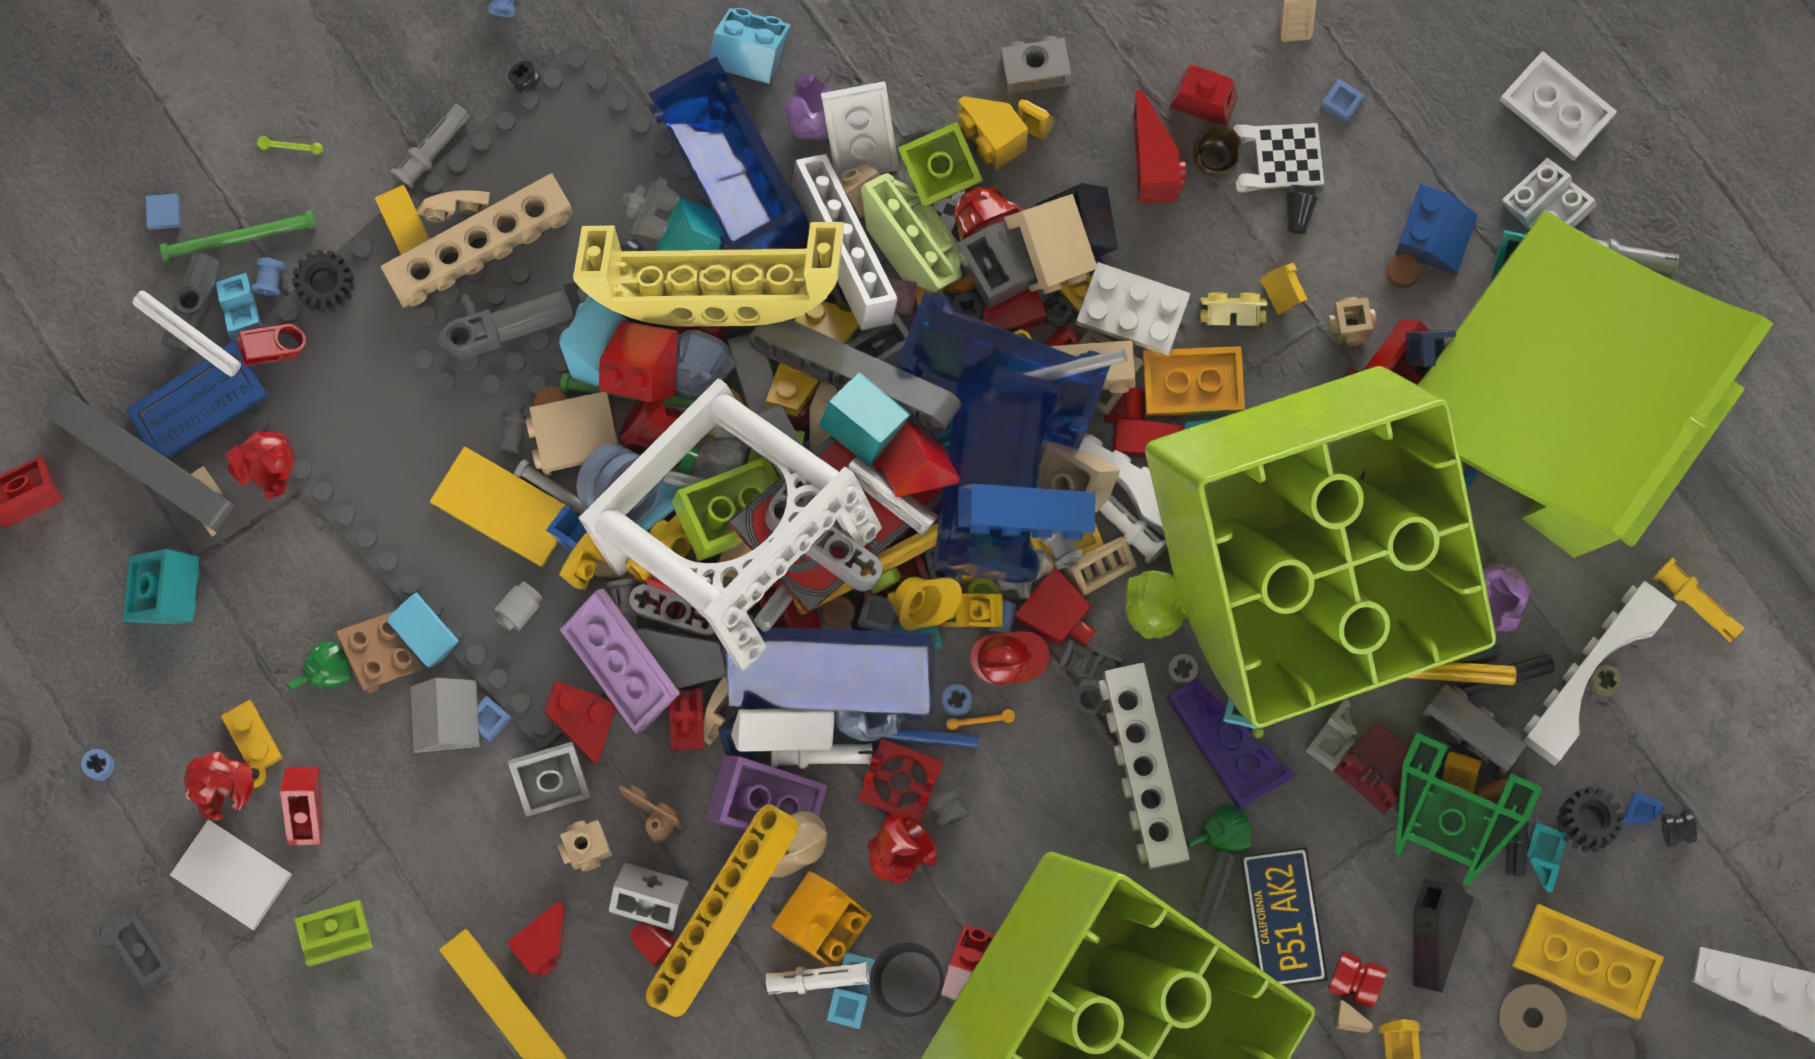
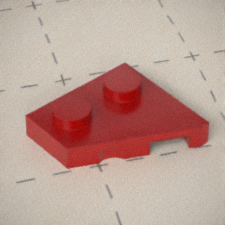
[543,681,616,764]

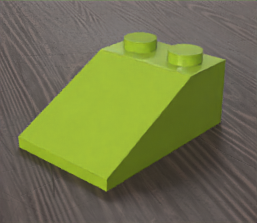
[672,457,779,562]

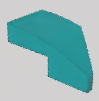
[1527,823,1567,893]

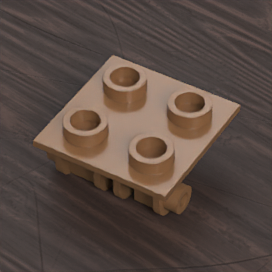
[336,611,422,694]
[619,785,683,844]

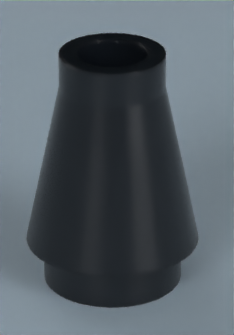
[1286,185,1318,234]

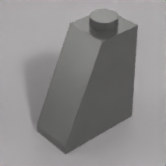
[634,625,735,688]

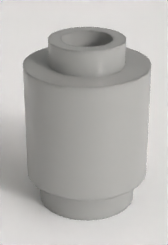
[494,581,543,631]

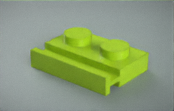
[294,900,374,967]

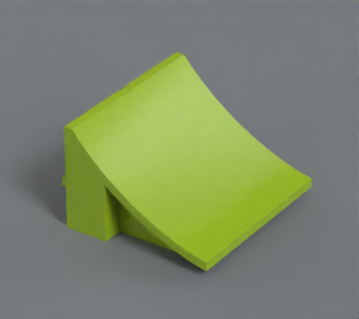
[1417,209,1773,558]

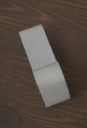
[765,473,882,591]

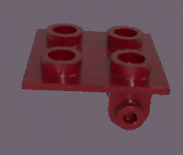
[1333,721,1409,815]

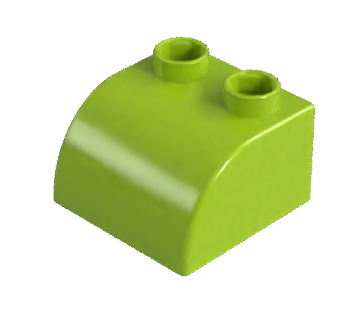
[1145,366,1496,728]
[921,852,1315,1059]

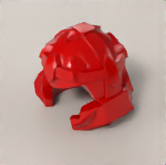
[954,186,1023,241]
[619,400,682,454]
[225,431,295,499]
[184,752,254,821]
[867,813,938,884]

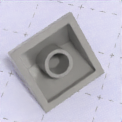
[411,678,480,753]
[508,742,591,817]

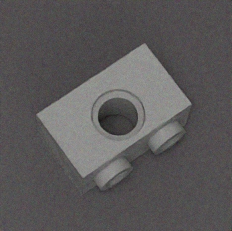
[1001,36,1071,95]

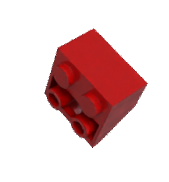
[941,924,995,1000]

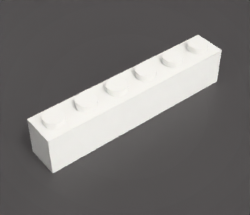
[791,154,897,330]

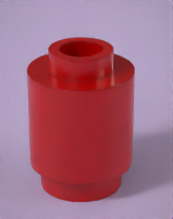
[629,921,676,967]

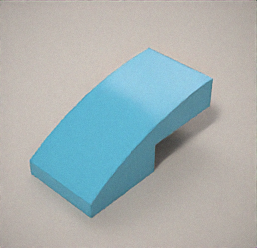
[216,273,262,341]
[827,952,876,1029]

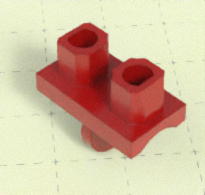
[669,689,705,751]

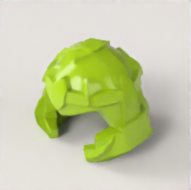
[1125,570,1187,639]

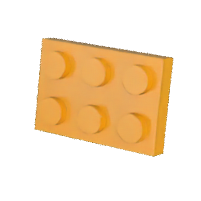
[1143,346,1245,417]

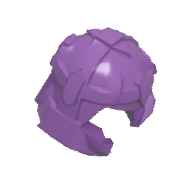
[784,74,833,141]
[1483,563,1531,632]

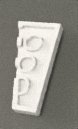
[1692,947,1815,1043]

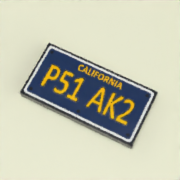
[1240,847,1328,987]

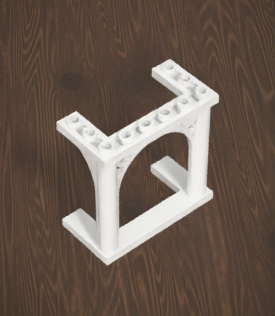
[579,378,882,670]

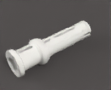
[1099,495,1167,564]
[771,743,872,769]

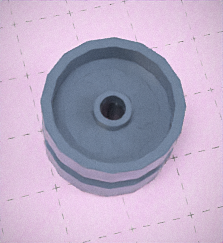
[576,444,663,524]

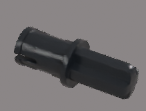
[1506,822,1531,877]

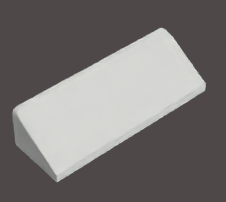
[847,457,937,535]
[731,709,834,751]

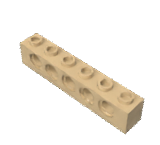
[380,173,574,308]

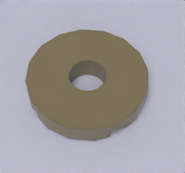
[1498,984,1567,1052]

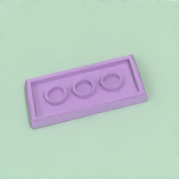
[560,588,680,734]

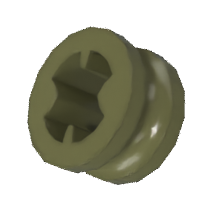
[1590,665,1622,697]

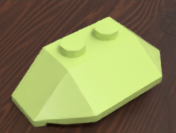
[861,173,962,292]

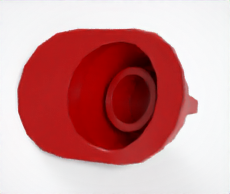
[970,631,1050,685]

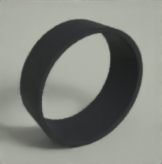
[870,943,944,1017]

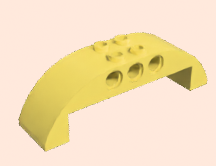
[573,222,844,327]

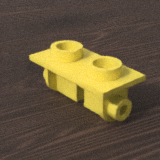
[1200,292,1267,326]

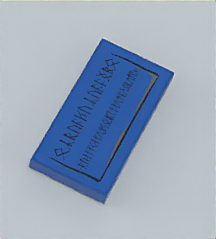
[126,340,269,460]

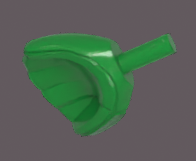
[287,642,351,691]
[1186,804,1252,853]

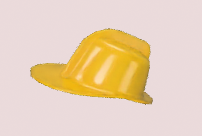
[887,577,962,631]

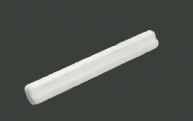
[132,291,241,377]

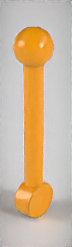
[946,709,1015,730]

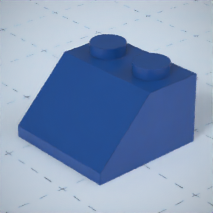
[1395,184,1478,275]

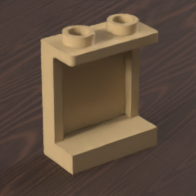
[1004,194,1098,294]
[526,392,619,477]

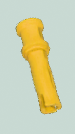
[1652,557,1745,643]

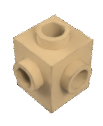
[839,161,881,218]
[1328,297,1377,347]
[558,820,613,872]

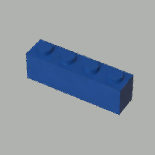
[958,484,1096,541]

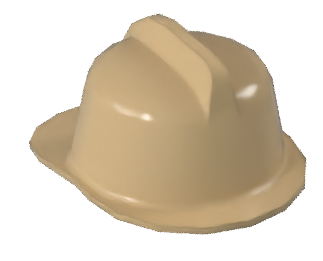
[771,811,827,878]

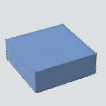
[1320,78,1365,124]
[146,194,181,230]
[477,696,512,743]

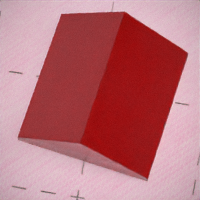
[877,420,960,497]
[0,455,64,529]

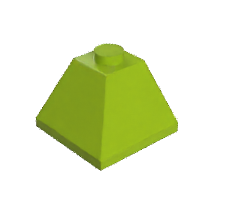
[898,122,983,207]

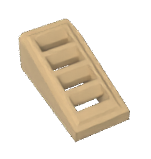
[1278,0,1316,42]
[1062,536,1137,597]

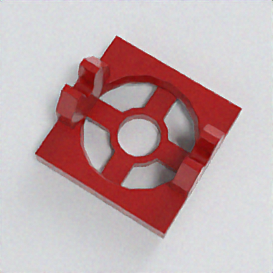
[858,738,944,824]

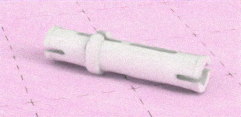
[766,962,870,995]

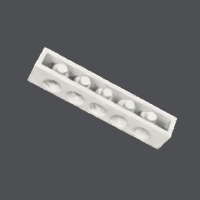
[1099,663,1190,870]

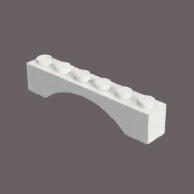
[1000,399,1165,537]
[1522,581,1677,766]

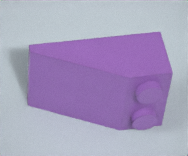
[705,755,828,832]

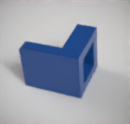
[546,505,587,552]

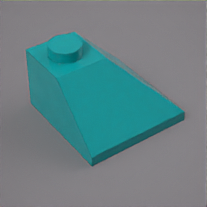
[655,197,738,251]

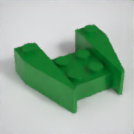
[1395,732,1544,886]

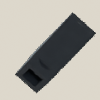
[1413,879,1474,993]

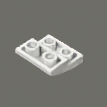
[1502,158,1596,230]

